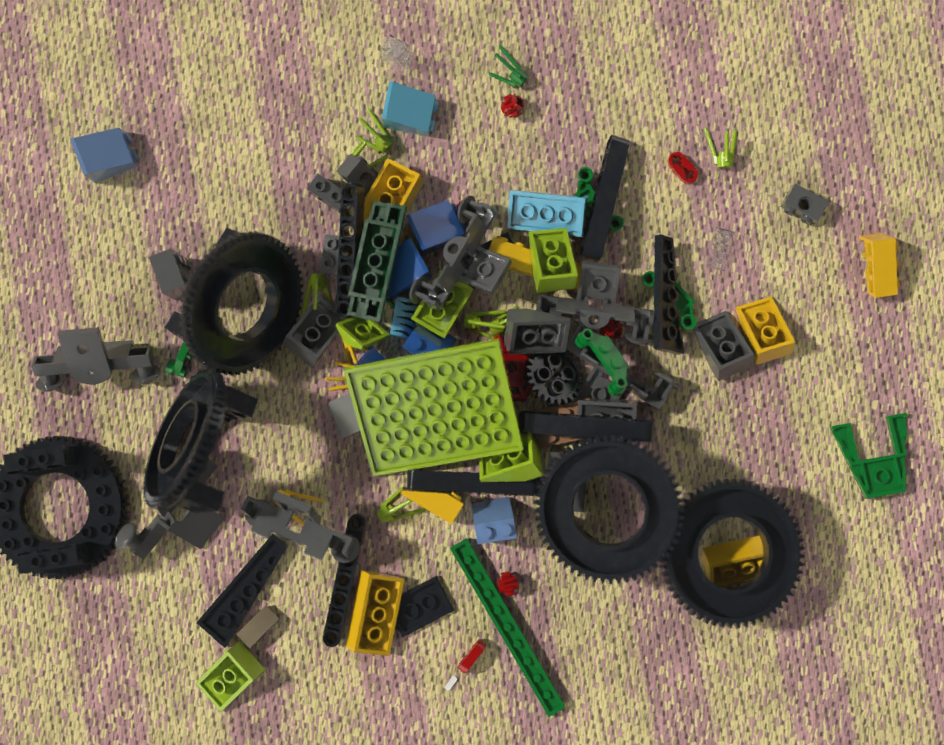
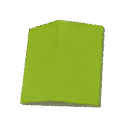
[336,316,390,349]

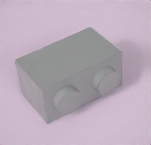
[327,393,360,438]

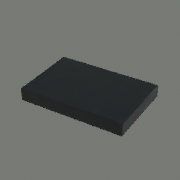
[396,575,454,638]

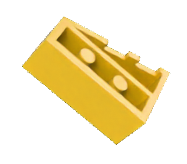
[859,233,900,298]

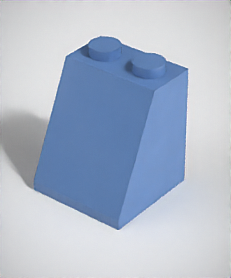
[70,127,138,183]
[471,497,517,544]

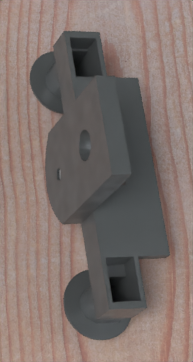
[31,327,161,392]

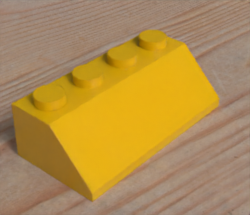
[363,158,424,228]
[703,536,763,587]
[345,570,405,656]

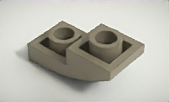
[237,605,279,649]

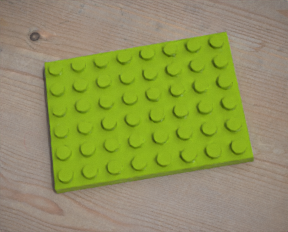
[343,339,524,476]

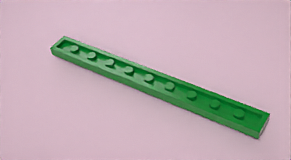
[450,538,565,717]

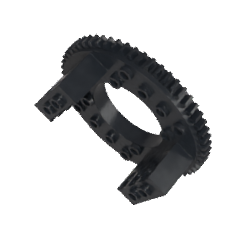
[164,228,304,376]
[143,369,259,513]
[534,435,684,584]
[0,436,130,579]
[659,479,805,629]

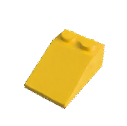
[736,296,795,365]
[401,489,464,524]

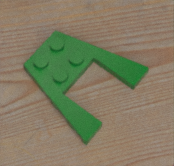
[830,413,907,499]

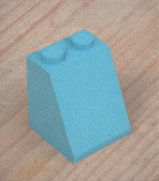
[382,81,439,137]

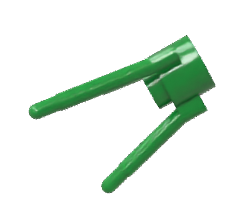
[489,45,529,88]

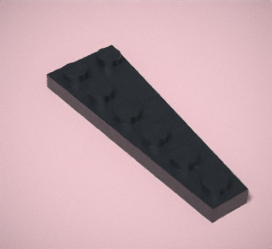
[653,234,684,355]
[196,533,288,648]

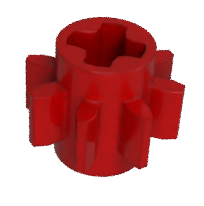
[501,93,524,118]
[599,319,623,340]
[497,571,519,597]

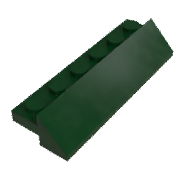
[347,201,407,322]

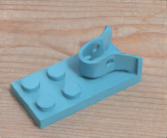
[507,190,588,237]

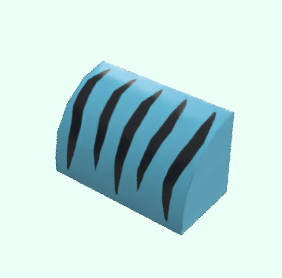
[390,297,419,339]

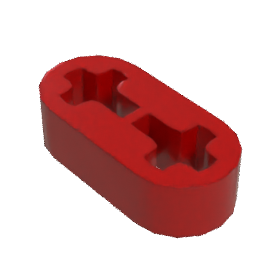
[667,152,698,184]
[457,639,487,674]

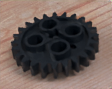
[523,349,584,407]

